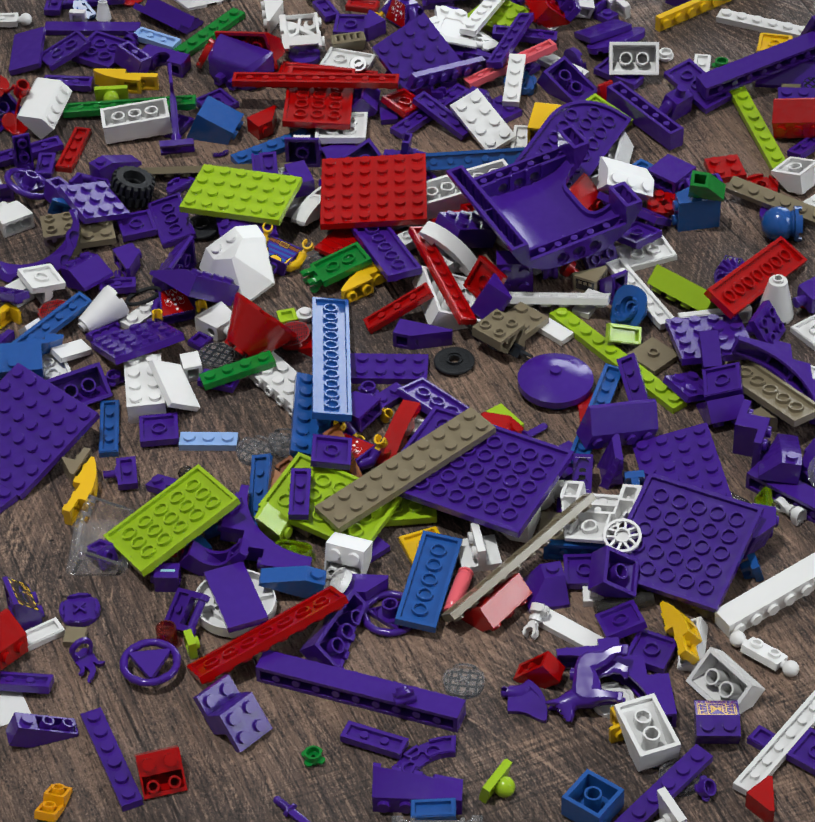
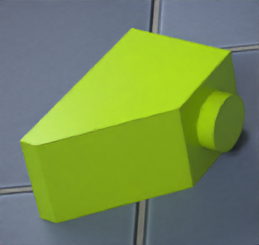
[254,501,293,545]

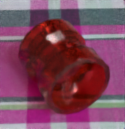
[155,620,178,649]

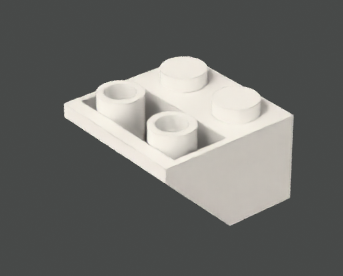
[324,532,373,580]

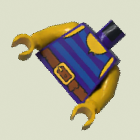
[262,222,314,276]

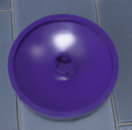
[517,353,594,409]

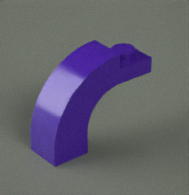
[178,538,250,576]

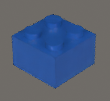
[561,769,624,822]

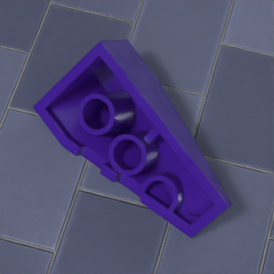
[758,433,802,485]

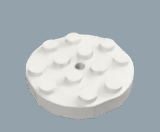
[194,569,277,638]

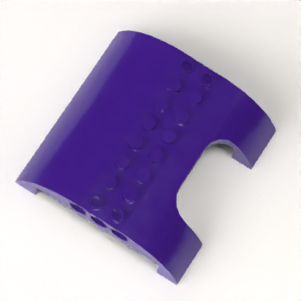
[446,124,642,269]

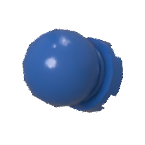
[761,206,803,242]

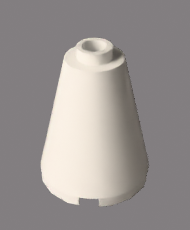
[757,274,794,324]
[77,285,129,333]

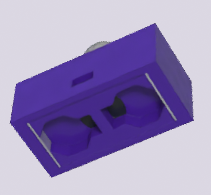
[572,453,593,493]

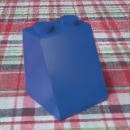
[186,95,244,145]
[671,187,721,232]

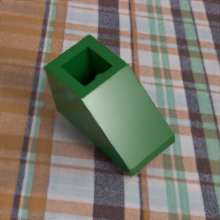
[688,170,726,202]

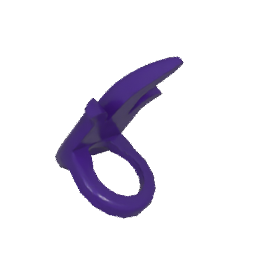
[69,637,105,684]

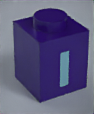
[150,563,182,592]

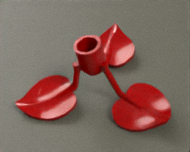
[0,75,31,135]

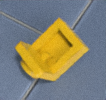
[0,303,22,330]
[609,706,624,744]

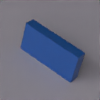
[410,798,456,822]

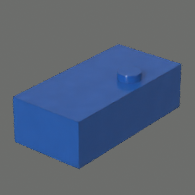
[0,340,44,380]

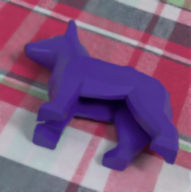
[545,644,629,724]

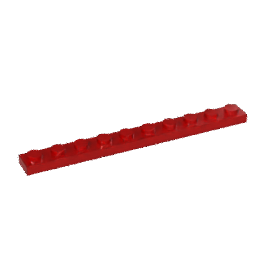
[232,72,400,90]

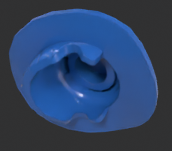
[610,285,648,326]

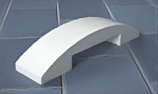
[418,221,477,277]

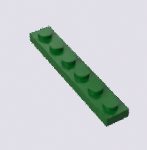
[173,7,246,57]

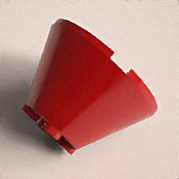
[224,292,297,358]

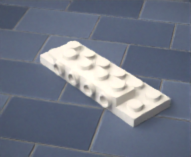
[248,352,297,416]

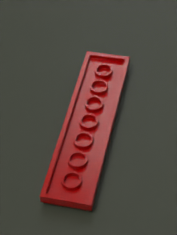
[704,236,807,319]
[186,586,349,684]

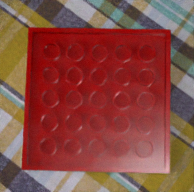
[320,153,427,230]

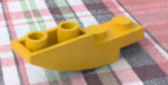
[93,68,159,94]
[341,262,387,303]
[62,456,98,526]
[659,601,702,665]

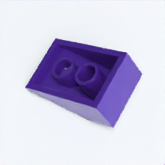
[537,56,597,103]

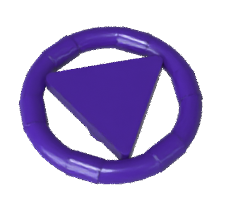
[4,167,46,200]
[361,590,413,637]
[119,639,181,687]

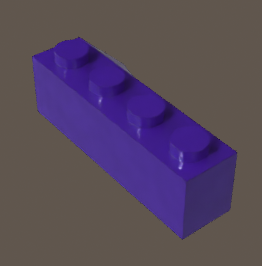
[300,589,367,669]
[372,762,463,815]

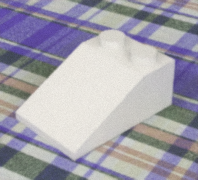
[614,693,681,772]

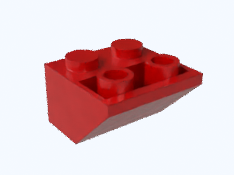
[134,745,187,800]

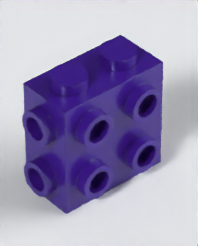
[648,154,696,194]

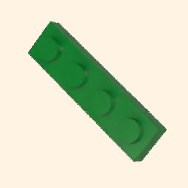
[199,350,277,391]

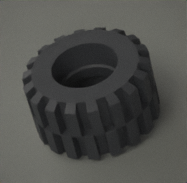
[110,166,155,208]

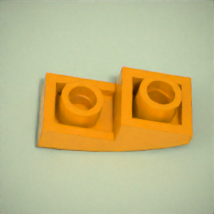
[34,783,73,822]

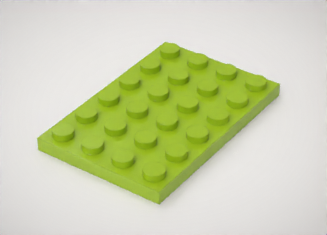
[179,164,303,226]
[258,452,402,542]
[103,464,241,577]

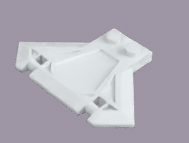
[429,6,499,51]

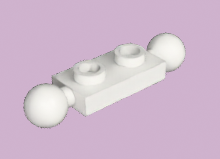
[0,13,32,28]
[729,631,799,677]

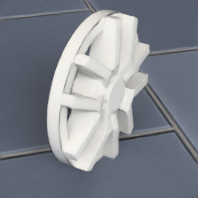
[603,518,642,554]

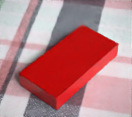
[345,0,380,13]

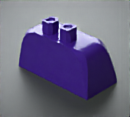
[208,34,274,91]

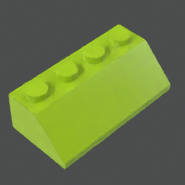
[647,264,718,311]

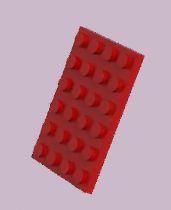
[282,65,356,130]

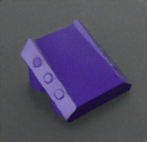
[597,433,623,490]

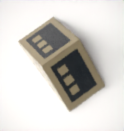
[572,265,607,293]

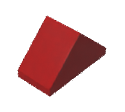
[745,776,775,822]

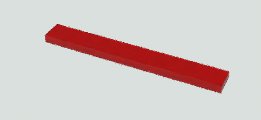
[408,226,477,325]

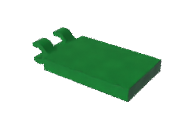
[300,242,373,293]

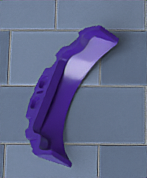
[0,208,80,283]

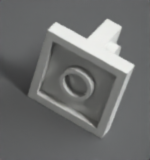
[17,263,66,304]
[458,523,502,573]

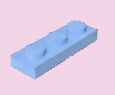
[134,27,181,50]
[179,432,239,451]

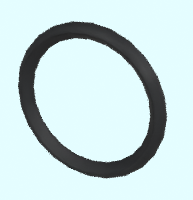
[125,286,162,306]

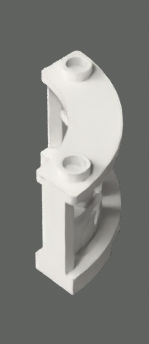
[279,12,325,52]

